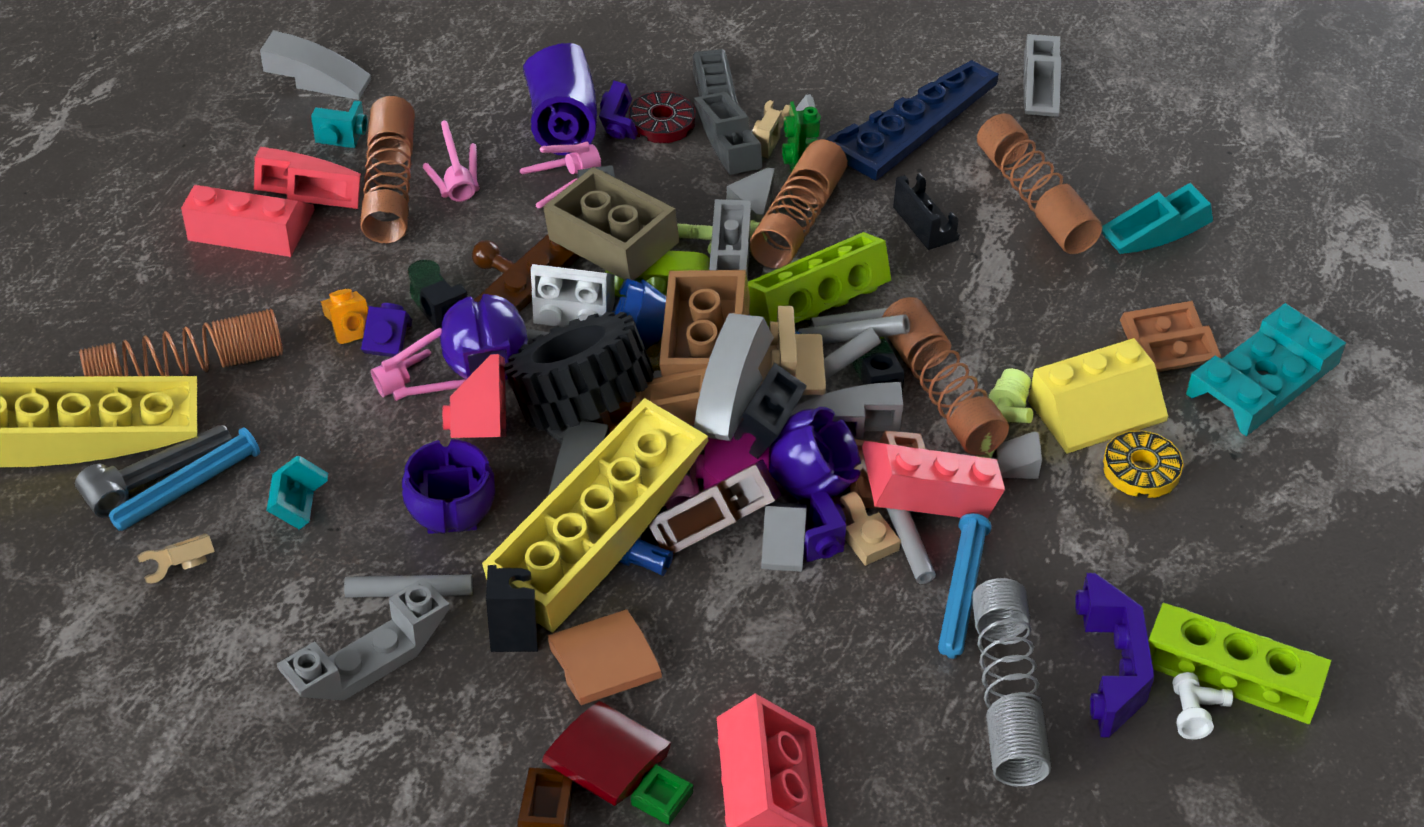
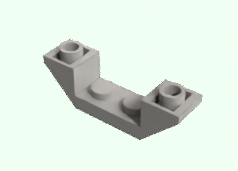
[277,577,450,700]

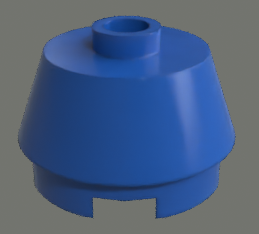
[612,278,666,351]

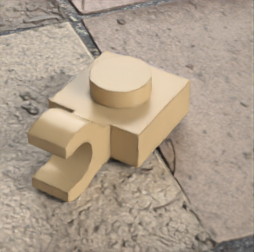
[752,100,790,158]
[840,491,901,566]
[137,533,215,583]

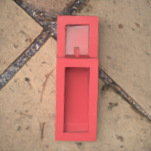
[254,147,361,209]

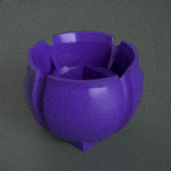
[440,294,528,380]
[769,407,861,501]
[402,439,495,534]

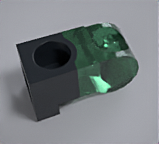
[408,260,468,329]
[853,337,904,397]

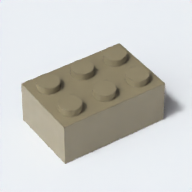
[543,167,679,280]

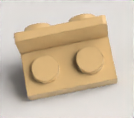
[758,306,826,395]

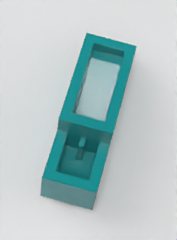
[1101,183,1213,254]

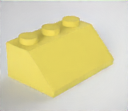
[1028,338,1168,454]

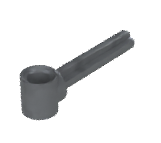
[75,425,232,518]

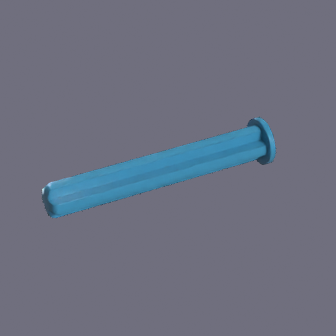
[109,427,260,531]
[938,513,992,659]

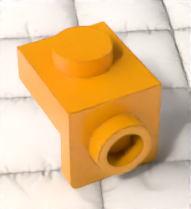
[321,289,368,344]

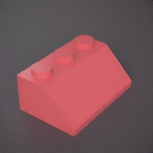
[181,185,315,257]
[442,354,506,438]
[862,441,1005,519]
[717,693,828,827]

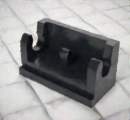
[893,173,960,250]
[734,363,807,459]
[486,565,538,652]

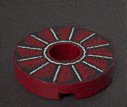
[629,91,695,143]

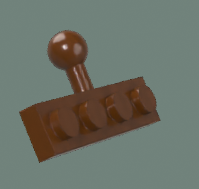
[472,234,581,312]

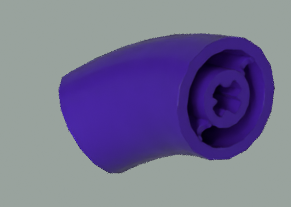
[523,43,597,155]

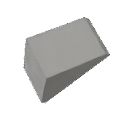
[726,168,774,222]
[761,502,807,572]

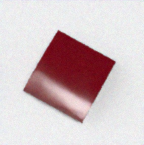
[542,700,671,806]

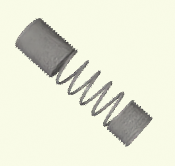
[972,578,1051,786]

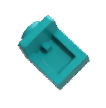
[311,100,368,148]
[266,456,328,529]

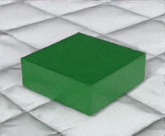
[631,764,693,825]

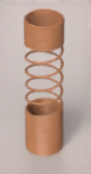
[360,96,415,243]
[977,113,1102,254]
[749,139,847,269]
[882,297,1009,456]
[79,308,283,376]

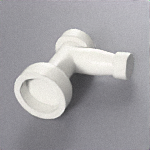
[1172,672,1233,740]

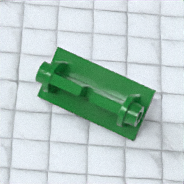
[782,101,821,172]

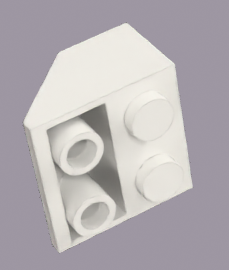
[531,264,615,327]

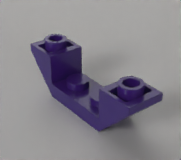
[1075,573,1154,738]

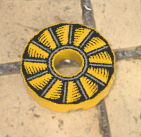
[1103,431,1184,498]

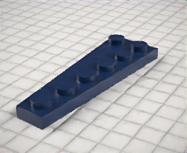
[825,60,999,181]

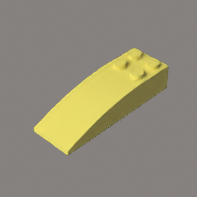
[0,376,197,467]
[482,398,708,633]

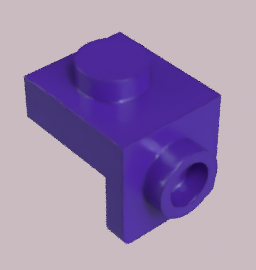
[599,81,638,139]
[361,303,413,357]
[803,492,847,562]

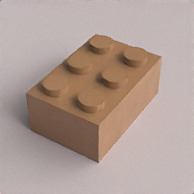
[659,270,750,376]

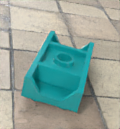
[1186,303,1346,436]

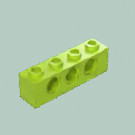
[748,232,892,327]
[1148,602,1331,725]

